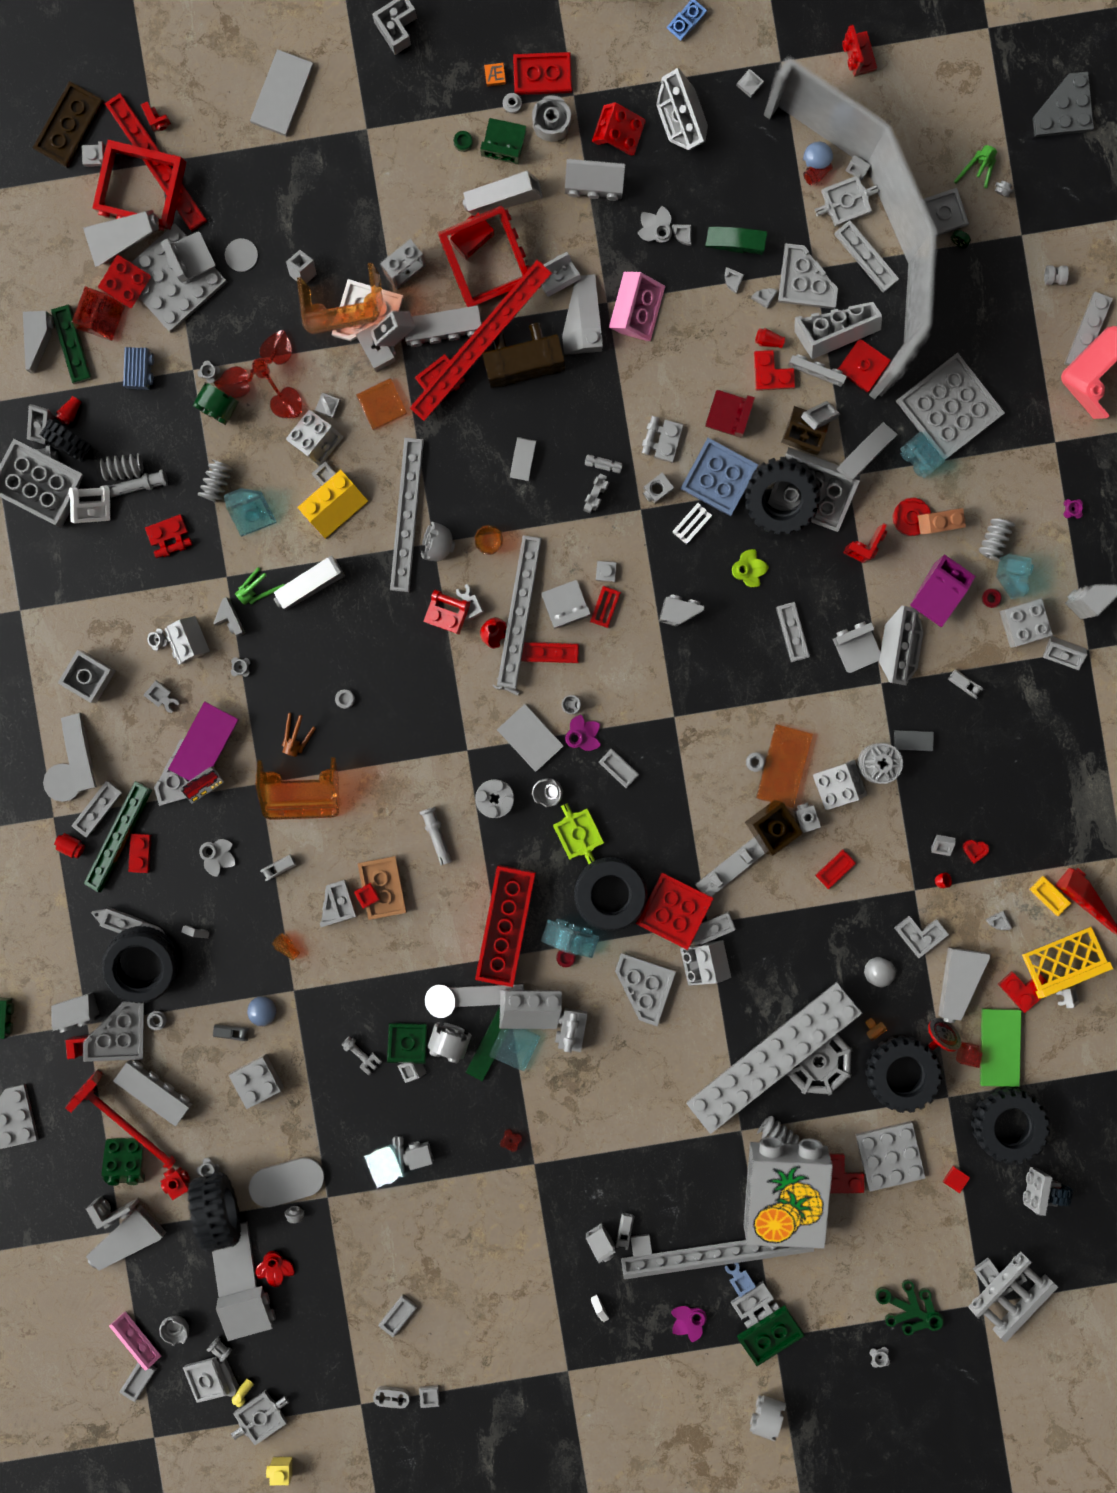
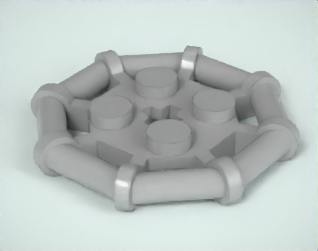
[785,1034,853,1095]

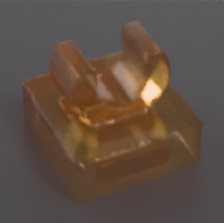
[865,1018,887,1041]

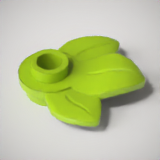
[732,549,769,587]

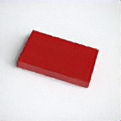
[513,52,572,95]

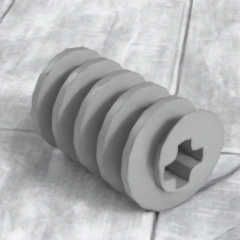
[100,453,143,481]
[198,459,233,503]
[979,518,1015,561]
[757,1116,799,1144]

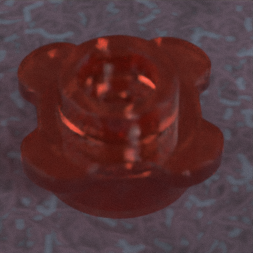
[500,1129,522,1152]

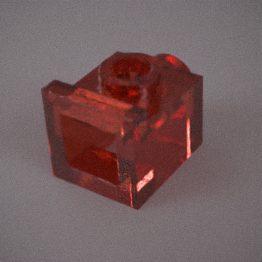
[956,1042,982,1068]

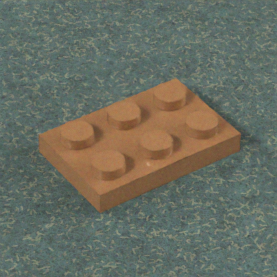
[358,856,407,920]

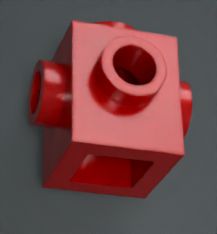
[160,1166,190,1201]

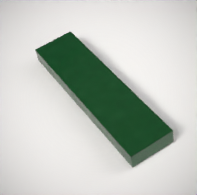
[51,304,92,384]
[465,1007,510,1081]

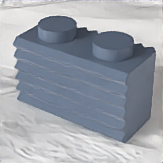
[123,347,154,390]

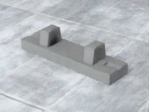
[695,837,765,897]

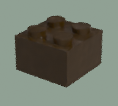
[745,800,803,856]

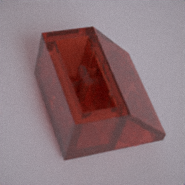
[72,286,125,341]

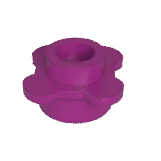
[1063,499,1083,519]

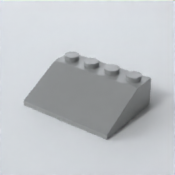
[0,439,83,528]
[767,447,860,532]

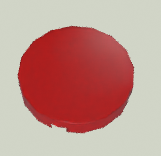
[892,498,931,536]

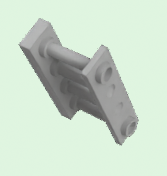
[968,1252,1058,1343]

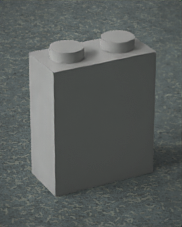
[216,1286,276,1341]

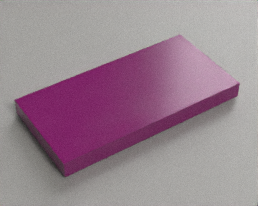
[168,701,239,781]

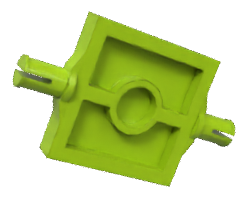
[553,803,604,865]

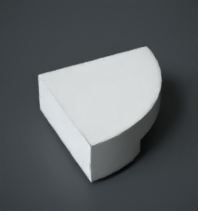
[591,1295,609,1322]

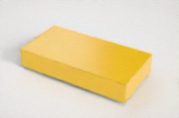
[1029,876,1071,917]

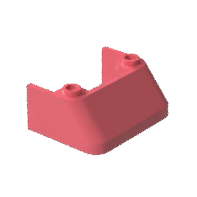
[1061,326,1117,419]

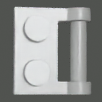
[69,485,110,523]

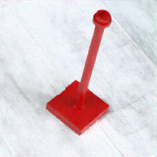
[65,1069,176,1170]

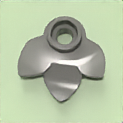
[638,206,672,243]
[199,839,235,877]

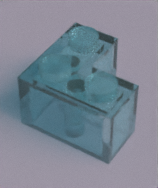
[541,918,600,958]

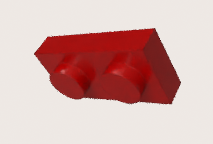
[128,833,151,873]

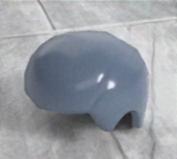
[803,141,833,169]
[247,997,276,1026]

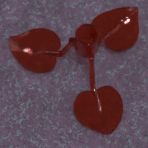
[214,330,302,418]

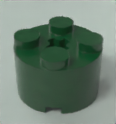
[192,382,239,425]

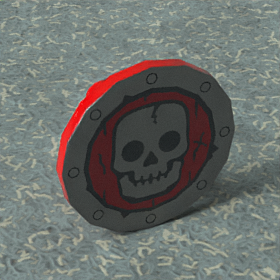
[928,1018,961,1052]

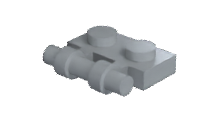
[642,416,683,463]
[731,1281,780,1329]

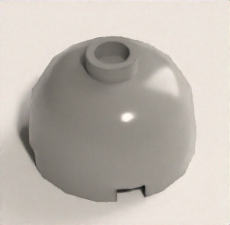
[421,522,455,562]

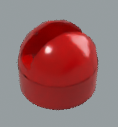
[935,872,952,889]

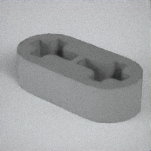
[373,1386,410,1409]

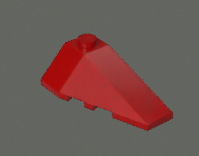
[1055,868,1117,935]

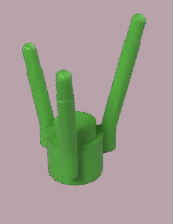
[954,145,997,188]
[235,567,285,605]

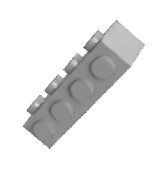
[405,305,481,347]
[113,1060,192,1126]

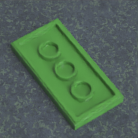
[980,1008,1021,1087]

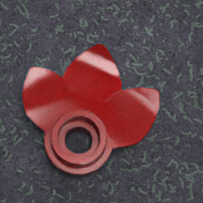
[256,1251,294,1287]

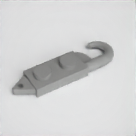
[91,907,165,934]

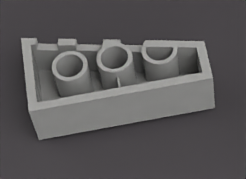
[794,302,882,359]

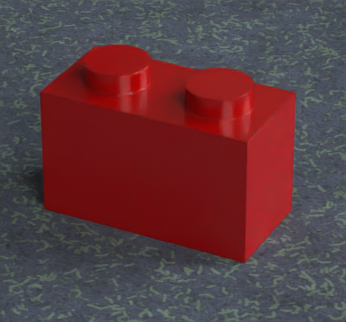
[450,213,495,260]

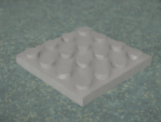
[131,223,227,333]
[896,353,1005,461]

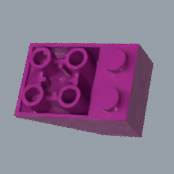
[910,554,976,627]

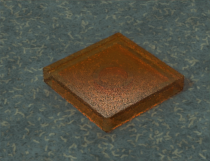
[356,378,407,430]

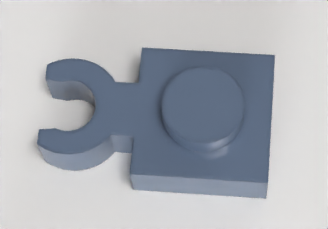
[725,1263,756,1297]

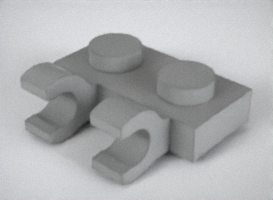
[583,474,609,514]

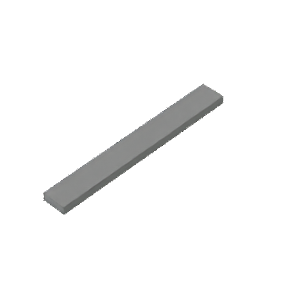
[390,438,424,592]
[497,535,542,689]

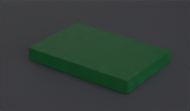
[737,1305,805,1366]

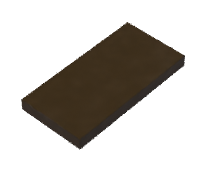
[33,81,104,168]

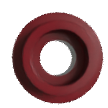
[982,589,1002,608]

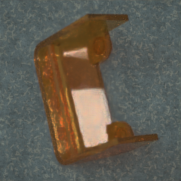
[297,263,383,334]
[255,757,340,820]

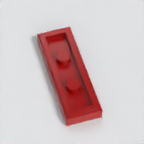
[521,642,579,663]

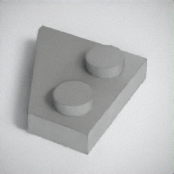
[320,879,357,927]

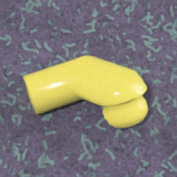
[232,1379,254,1407]

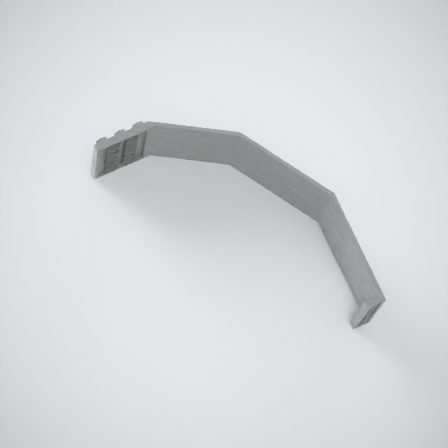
[764,57,936,399]

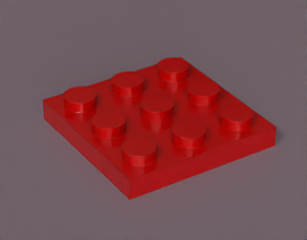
[636,873,714,950]

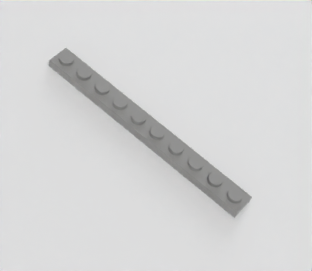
[621,1240,814,1279]

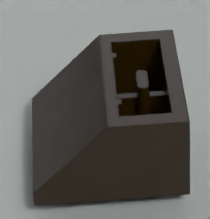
[781,406,830,456]

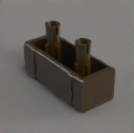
[482,323,565,388]

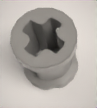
[207,1337,232,1363]

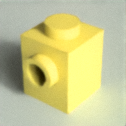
[266,1457,292,1485]

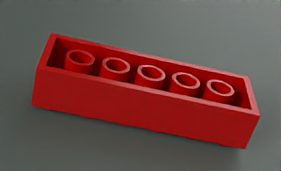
[475,865,535,987]

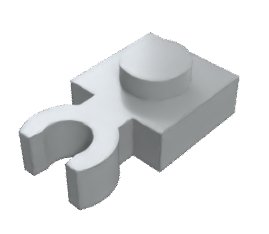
[456,584,485,621]
[144,680,180,713]

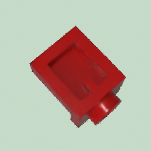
[141,102,171,132]

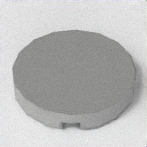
[43,763,81,802]

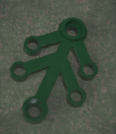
[875,1279,944,1336]

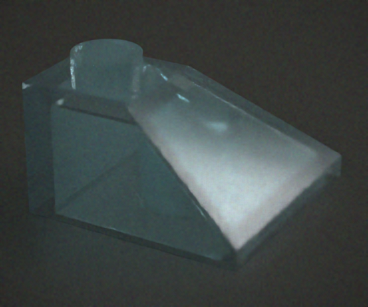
[224,488,277,537]

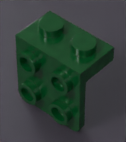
[101,1138,145,1186]

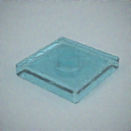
[489,1029,540,1071]

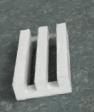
[672,503,712,545]

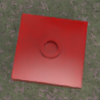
[838,339,891,393]

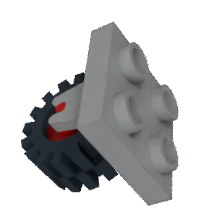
[1023,1167,1073,1216]

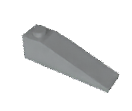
[562,274,603,355]

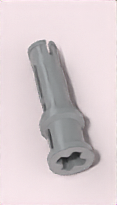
[108,469,168,498]
[419,806,452,865]

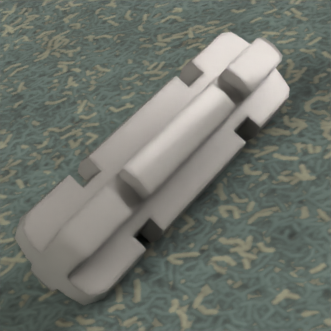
[585,455,622,473]
[392,1136,404,1175]

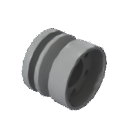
[857,743,903,784]

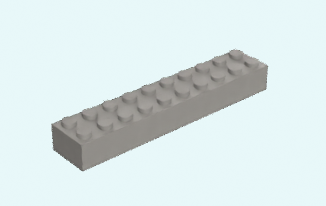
[686,982,862,1134]

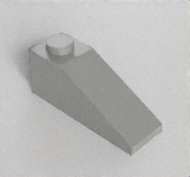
[23,311,54,373]

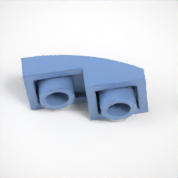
[666,0,708,41]

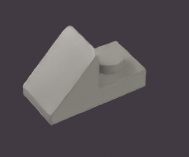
[27,404,55,445]
[213,597,245,636]

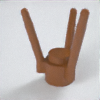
[282,713,316,757]

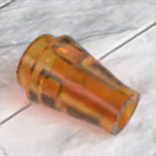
[271,933,300,961]

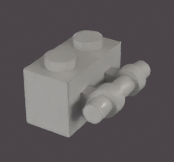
[164,616,210,665]
[555,1008,587,1052]

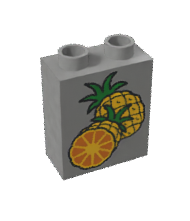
[743,1137,832,1248]

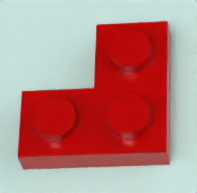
[754,350,795,391]
[998,971,1047,1013]
[830,1153,864,1194]

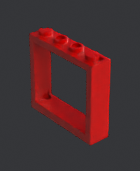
[92,140,187,231]
[437,206,530,307]

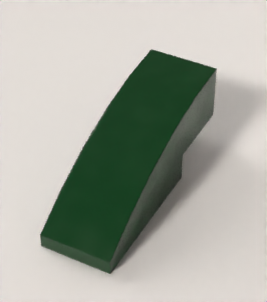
[705,227,767,255]

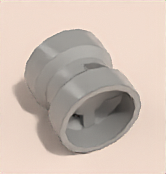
[1044,265,1069,285]
[561,695,581,714]

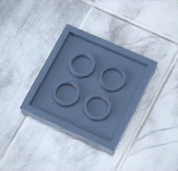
[680,438,758,516]

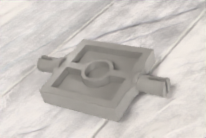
[815,175,879,227]
[231,1390,289,1445]

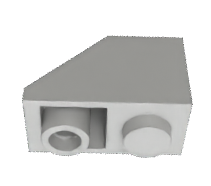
[586,1223,615,1263]

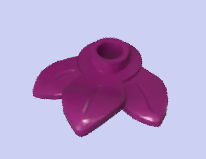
[565,714,600,751]
[671,1306,707,1342]

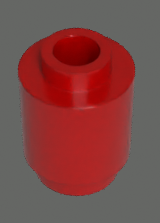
[54,833,85,859]

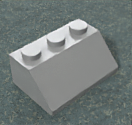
[565,159,625,201]
[1065,585,1117,619]
[499,990,562,1029]

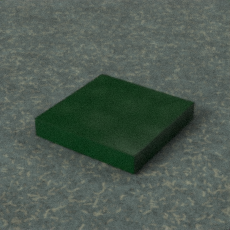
[387,1023,428,1064]

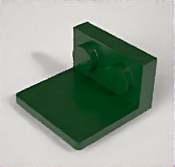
[480,118,526,165]

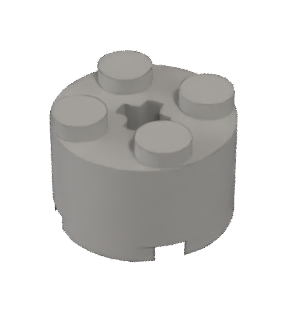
[532,95,571,142]
[475,779,514,818]
[428,1022,471,1063]
[750,1395,786,1442]

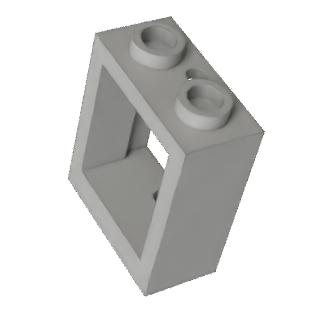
[380,239,426,290]

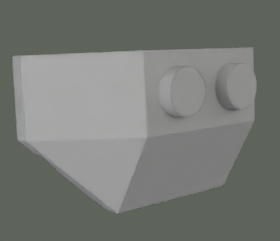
[656,68,708,150]
[879,606,923,685]

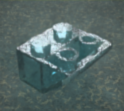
[900,431,945,478]
[996,554,1033,600]

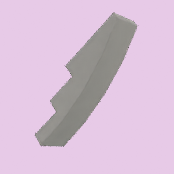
[836,422,898,482]
[61,713,97,792]

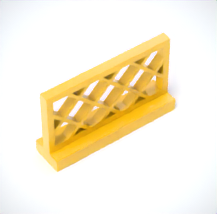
[1022,927,1113,998]

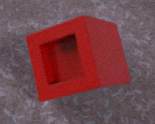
[65,1035,89,1059]

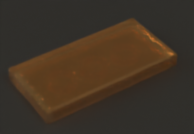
[756,724,813,808]

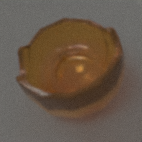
[474,525,503,555]

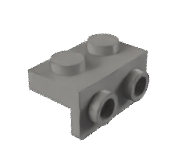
[541,252,581,297]

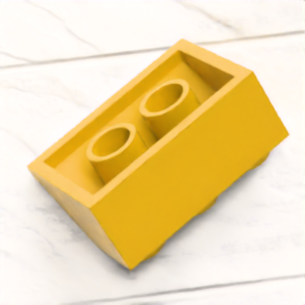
[297,470,369,539]

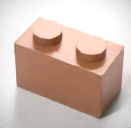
[918,508,966,534]

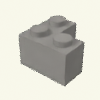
[372,0,417,55]

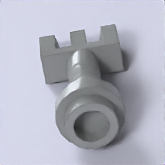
[342,1037,383,1076]

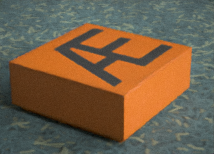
[484,63,506,87]

